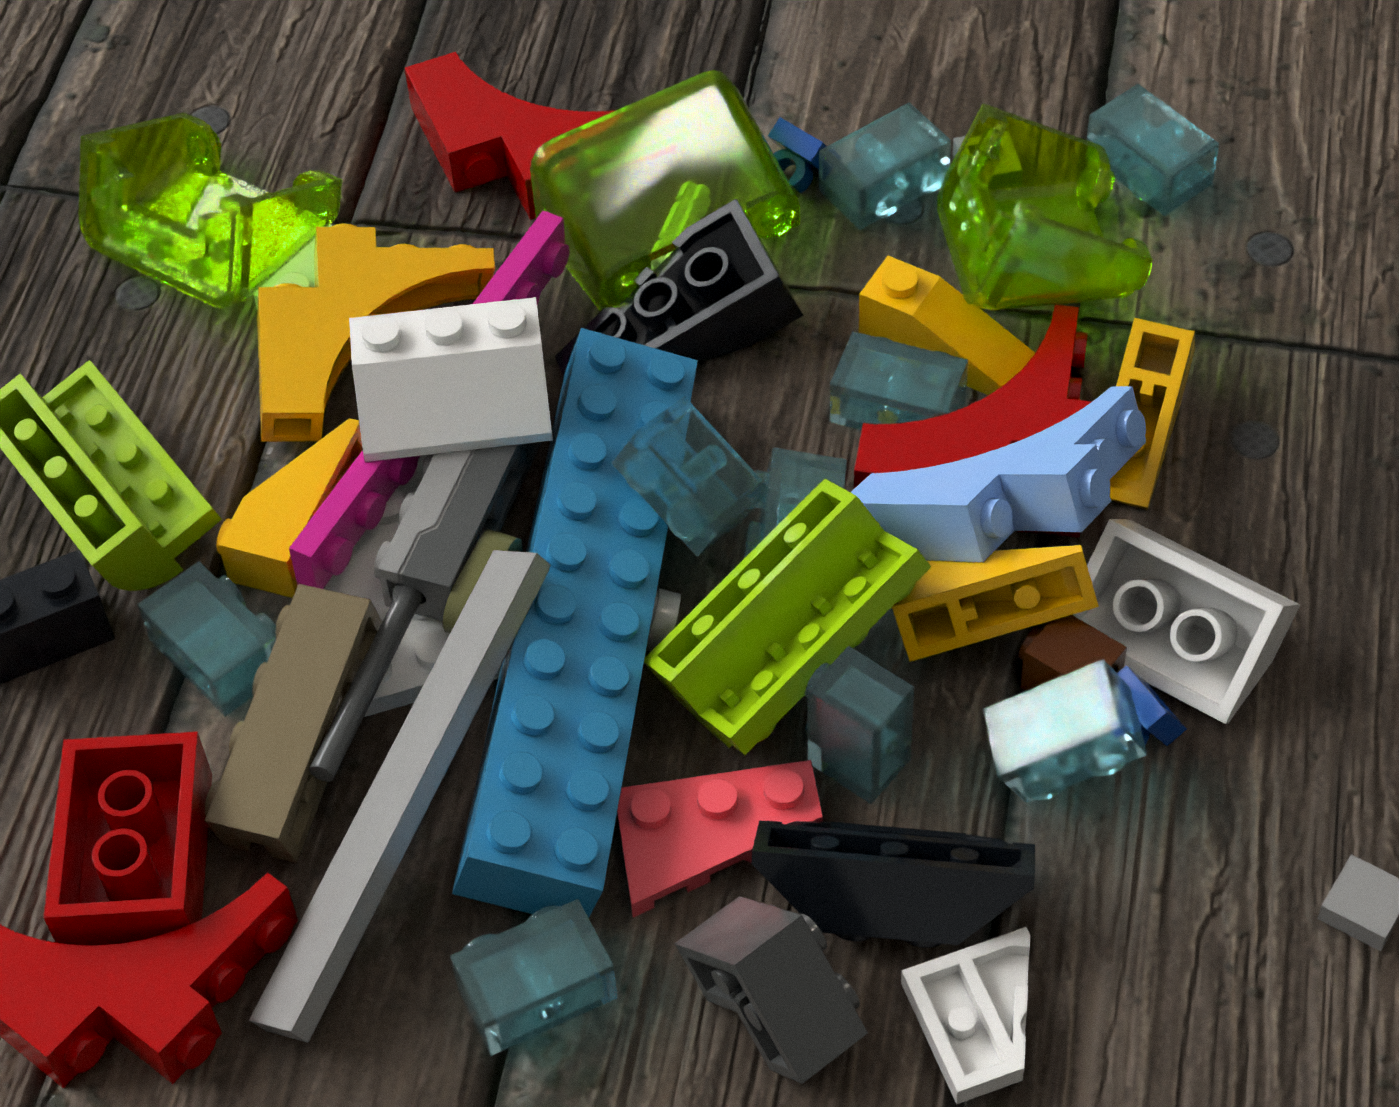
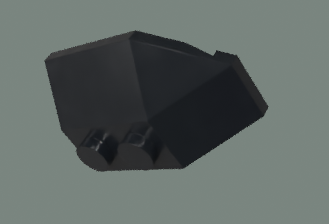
[751,820,1035,948]

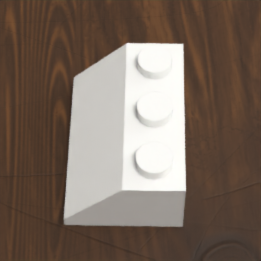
[349,297,553,462]
[1073,519,1300,724]

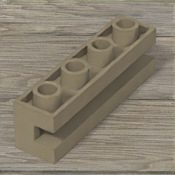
[204,584,382,863]

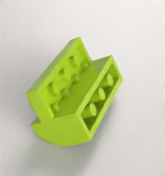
[0,360,222,591]
[644,479,931,755]

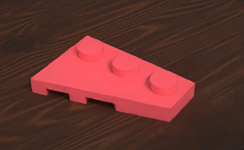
[617,760,823,918]

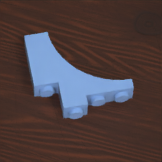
[851,386,1146,562]

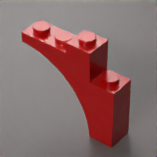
[404,52,677,220]
[854,305,1092,489]
[0,873,298,1088]

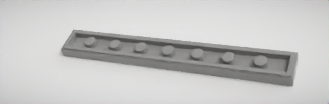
[249,550,551,1043]

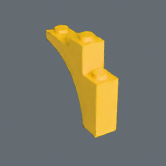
[257,223,495,442]

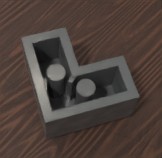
[674,896,868,1084]

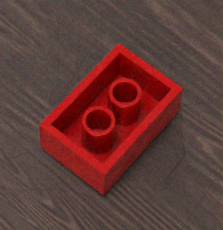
[43,731,212,945]

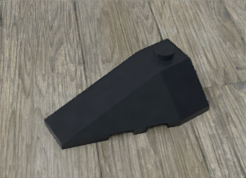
[554,199,804,376]

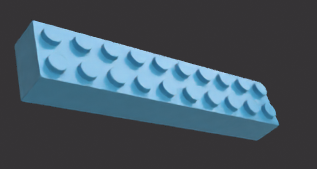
[452,328,698,927]

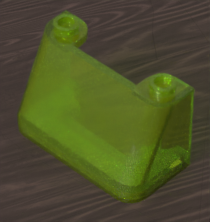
[530,70,800,312]
[937,103,1153,311]
[79,112,342,309]

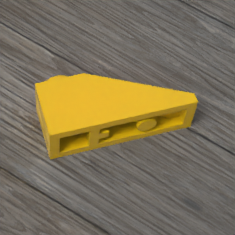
[859,256,1035,395]
[1110,317,1195,510]
[216,418,363,598]
[892,545,1099,662]

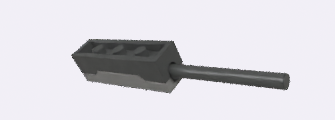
[309,442,542,782]

